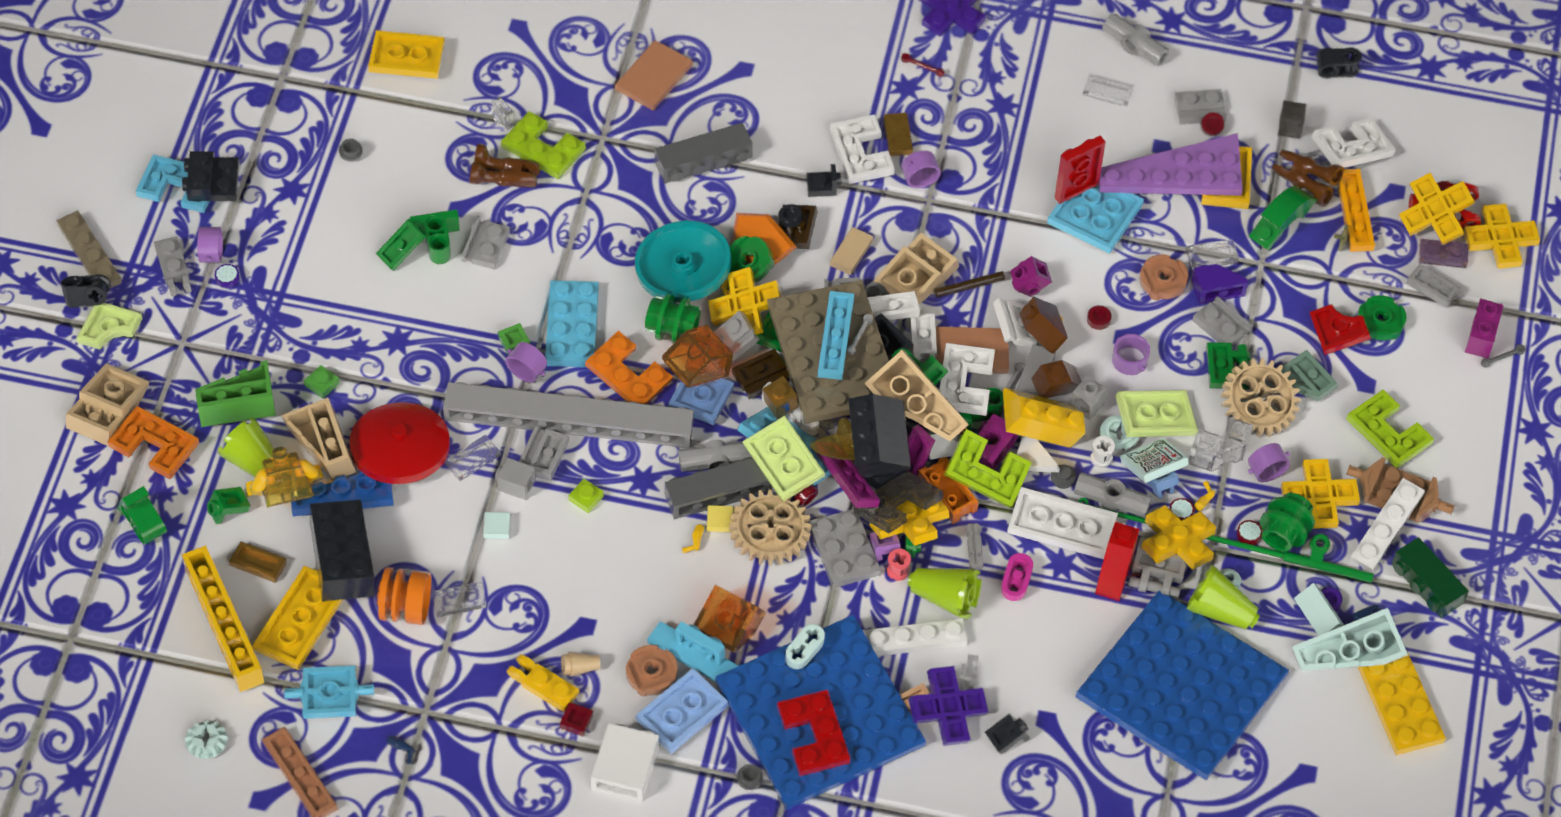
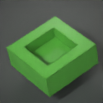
[498,323,530,355]
[304,365,340,399]

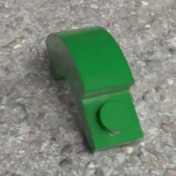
[1248,185,1317,251]

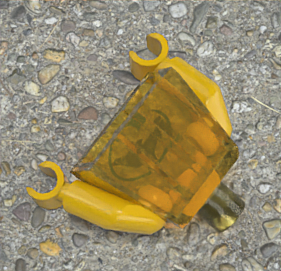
[245,447,324,508]

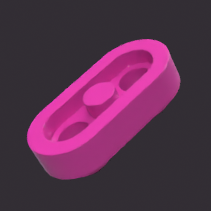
[1001,553,1034,601]

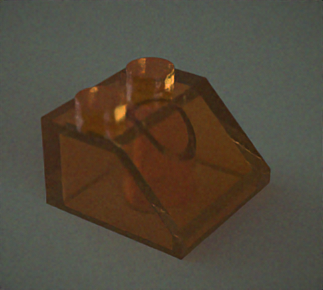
[662,325,733,388]
[693,585,766,653]

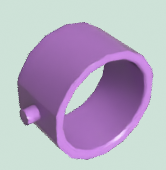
[901,150,941,188]
[197,227,223,263]
[1112,334,1150,375]
[505,342,547,383]
[1248,443,1290,483]

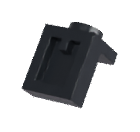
[806,164,841,197]
[985,713,1030,755]

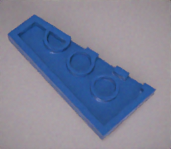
[290,470,394,517]

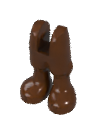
[469,143,540,188]
[1272,149,1344,207]

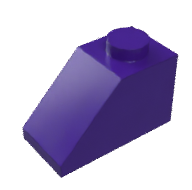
[1191,264,1248,305]

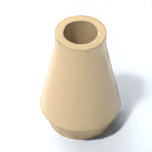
[561,651,600,677]

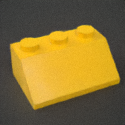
[1003,387,1085,448]

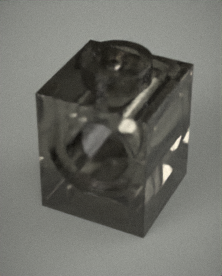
[1277,100,1307,139]

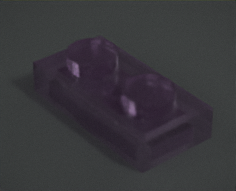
[1419,239,1468,269]

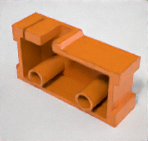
[918,457,979,524]

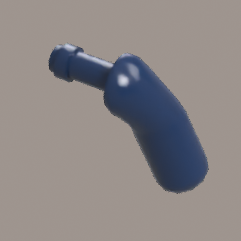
[1352,604,1381,621]
[387,735,416,765]

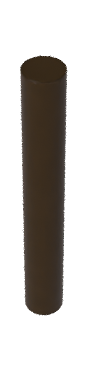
[934,271,1005,298]

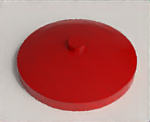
[349,402,450,484]

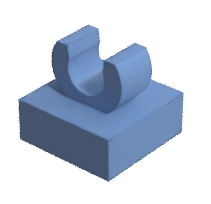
[1147,472,1179,498]

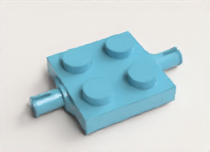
[284,666,374,719]

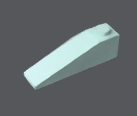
[1292,608,1408,671]

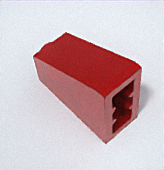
[1095,522,1140,601]

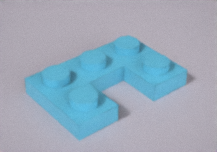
[136,154,210,213]

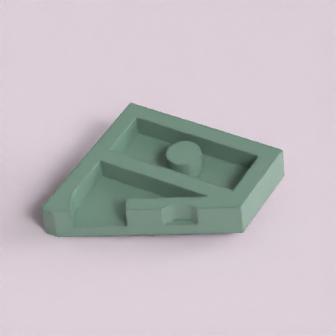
[1281,350,1338,401]

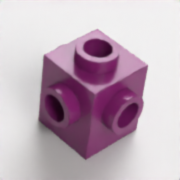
[1010,256,1052,297]

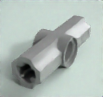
[1102,13,1169,66]
[678,440,751,472]
[1074,472,1152,518]

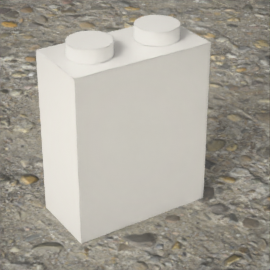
[591,723,659,802]

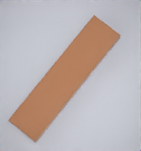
[262,727,338,817]

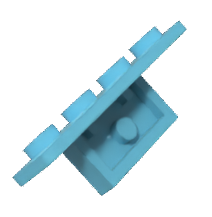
[647,621,738,682]

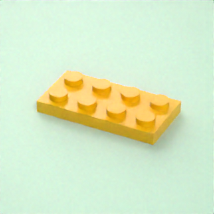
[252,565,344,670]
[1358,650,1446,755]

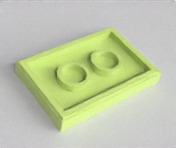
[1115,390,1198,437]
[742,416,825,502]

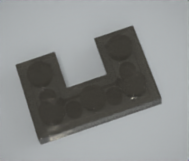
[853,470,943,534]

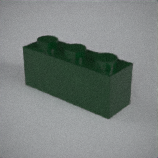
[1391,537,1469,618]

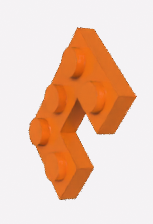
[585,330,673,405]
[107,406,199,479]

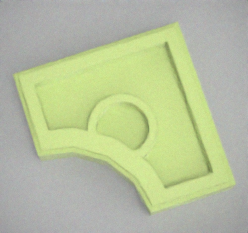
[76,302,143,350]

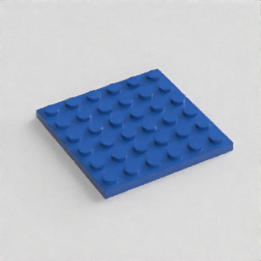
[1075,591,1289,781]
[715,615,926,810]

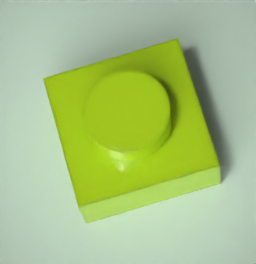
[568,479,604,513]

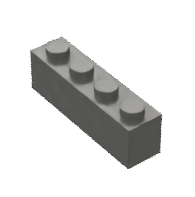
[654,122,753,184]
[665,457,770,520]

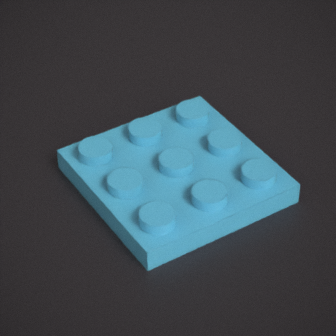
[1047,185,1144,254]

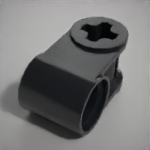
[1316,47,1362,79]
[61,274,111,308]

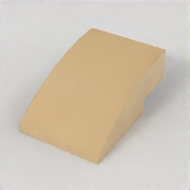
[873,232,959,305]
[66,363,149,446]

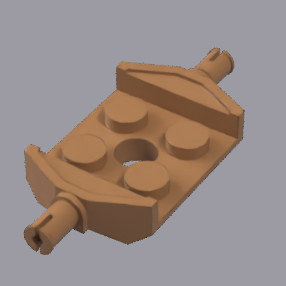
[1346,457,1455,523]

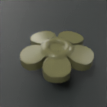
[1334,224,1348,252]

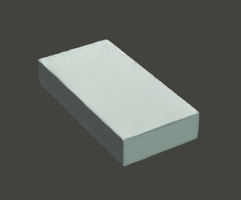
[1294,583,1343,636]

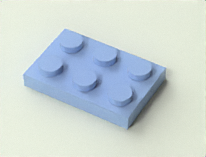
[636,668,728,754]

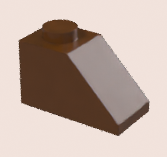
[1020,296,1068,354]
[1031,360,1082,398]

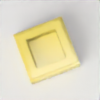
[707,505,733,532]

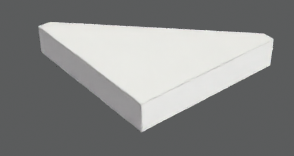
[1017,436,1060,472]

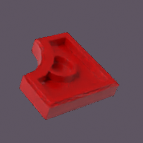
[1309,304,1371,355]

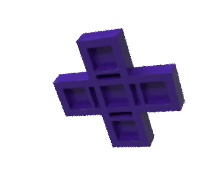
[919,0,986,37]
[908,666,989,746]

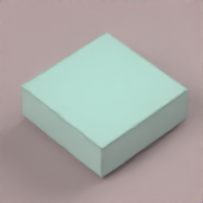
[483,512,510,539]

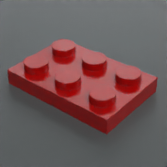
[1054,135,1106,204]

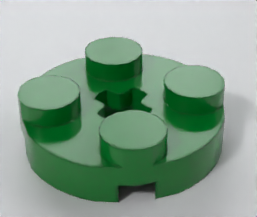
[729,236,774,283]
[1357,295,1407,341]

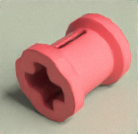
[887,549,911,581]

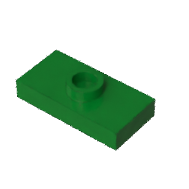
[376,219,426,271]

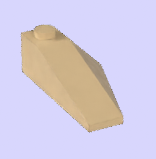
[864,349,969,441]

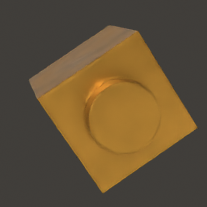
[762,376,798,420]

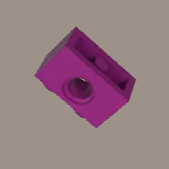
[1465,298,1504,359]
[978,414,1018,471]

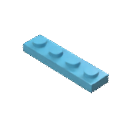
[817,291,854,380]

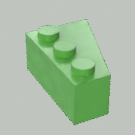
[195,360,276,427]

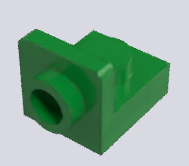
[207,487,251,524]

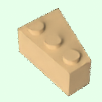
[281,398,356,481]

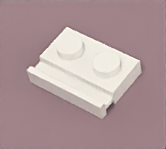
[993,298,1037,348]

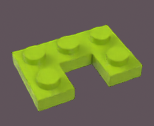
[501,111,586,179]
[1346,389,1434,469]
[944,429,1032,508]

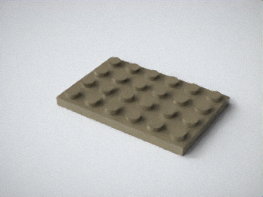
[767,280,889,424]

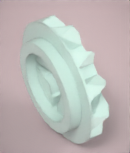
[1100,415,1139,452]
[185,719,228,759]

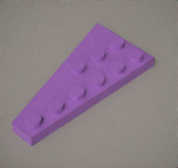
[1099,133,1242,195]

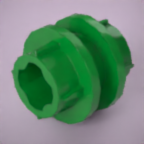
[645,293,701,345]
[1260,492,1315,552]

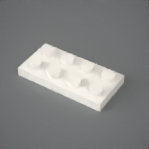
[1007,487,1118,559]

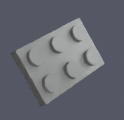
[808,508,881,589]

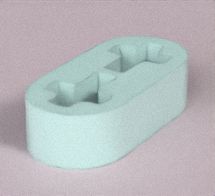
[785,624,825,669]

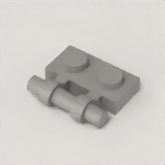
[1129,546,1187,598]

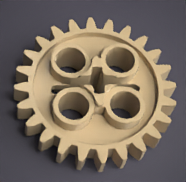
[1220,358,1301,437]
[729,489,811,566]

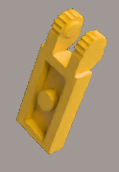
[506,654,579,712]

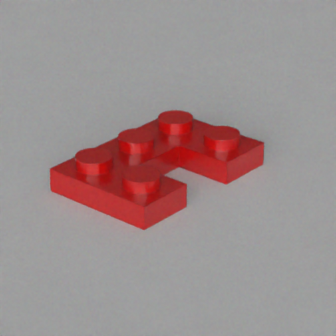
[777,690,850,776]

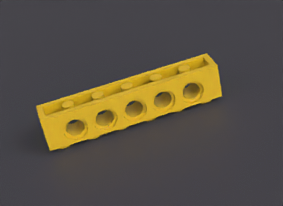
[182,545,264,692]

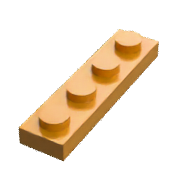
[1337,169,1375,252]

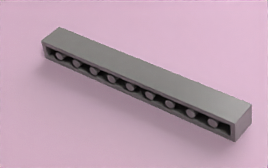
[443,382,694,448]

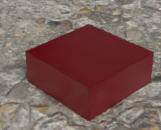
[559,702,594,737]

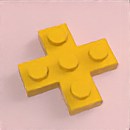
[1399,172,1475,245]
[1464,203,1540,268]
[708,267,781,335]
[1281,459,1360,529]
[870,490,949,546]
[1141,505,1217,570]

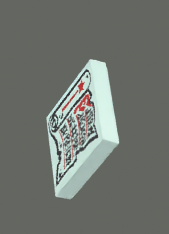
[1120,438,1189,483]

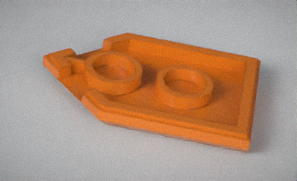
[731,213,797,266]

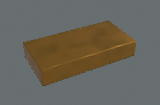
[883,112,913,156]
[229,541,287,583]

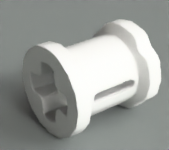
[1090,436,1115,468]

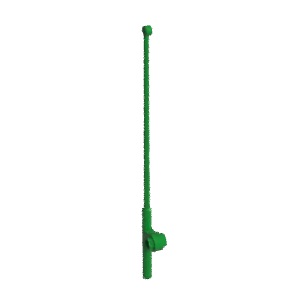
[1078,497,1374,583]

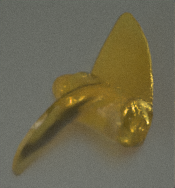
[810,418,855,460]

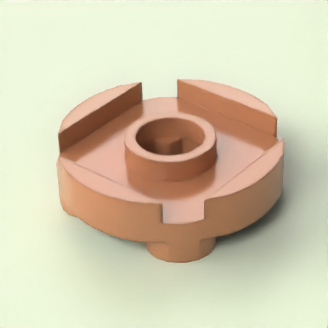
[1139,254,1188,300]
[626,645,678,696]

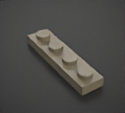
[56,210,122,288]

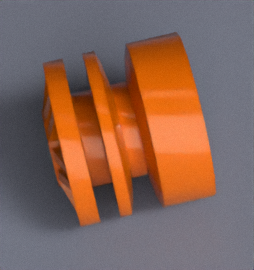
[377,567,432,626]

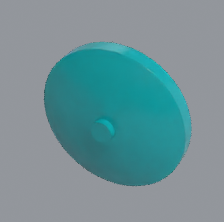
[635,221,732,303]

